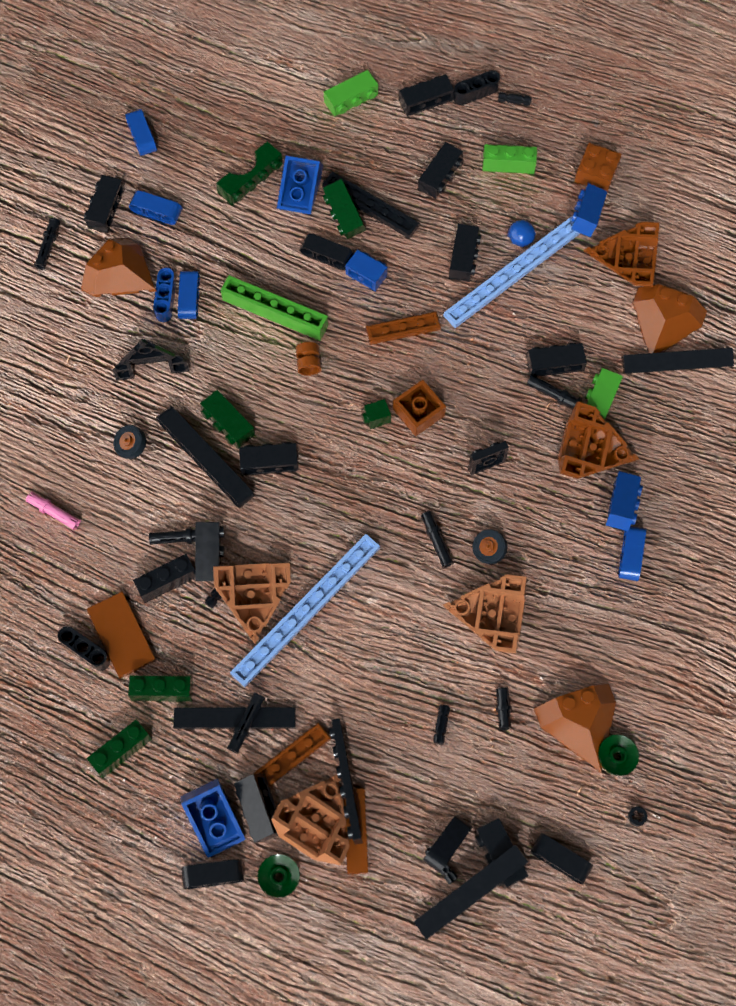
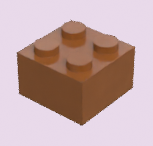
[575,143,622,193]
[393,380,446,436]

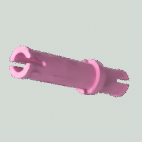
[26,491,81,530]

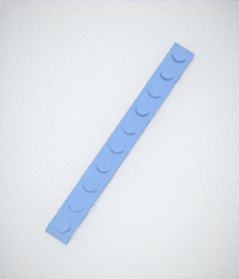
[443,216,581,328]
[230,534,380,688]

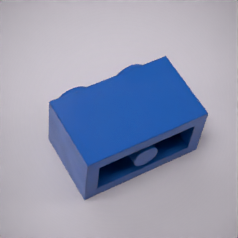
[345,250,388,292]

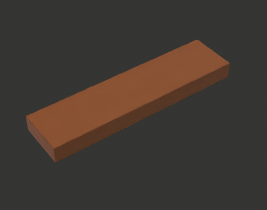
[366,312,441,345]
[254,722,331,788]
[344,788,368,875]

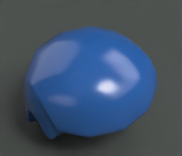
[507,220,536,247]

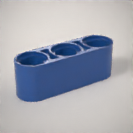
[125,109,157,156]
[129,191,183,225]
[154,267,176,323]
[178,271,200,319]
[618,526,646,582]

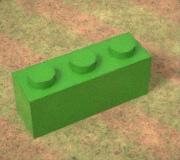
[324,70,378,117]
[482,144,537,174]
[585,368,623,420]

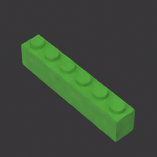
[221,275,328,341]

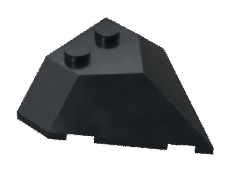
[113,339,190,381]

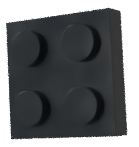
[468,441,509,475]

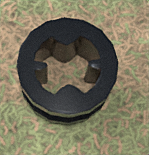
[628,807,647,827]

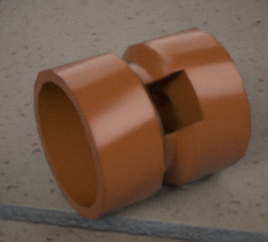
[296,342,321,376]

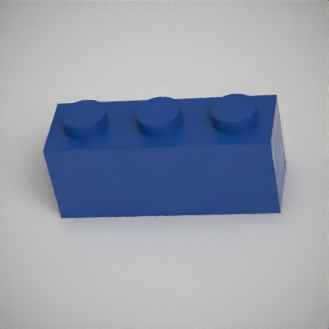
[570,183,608,238]
[606,471,643,531]

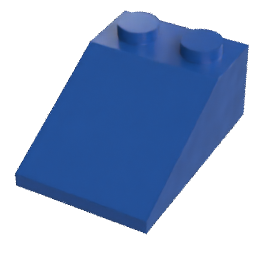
[276,156,323,215]
[180,778,246,858]

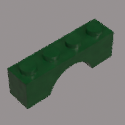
[216,141,283,205]

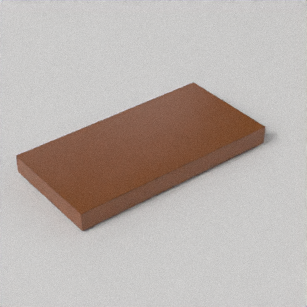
[87,592,156,679]

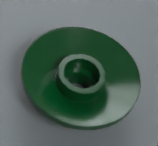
[598,735,639,776]
[257,854,300,898]

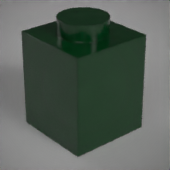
[361,399,391,429]

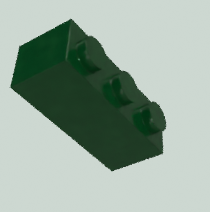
[322,179,366,240]
[200,390,255,449]
[128,676,193,702]
[86,719,152,778]

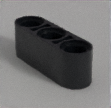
[453,70,501,105]
[300,234,354,271]
[57,626,110,671]
[423,814,473,873]
[530,833,593,885]
[181,859,244,889]

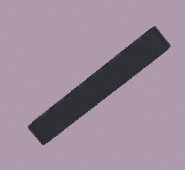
[156,406,255,508]

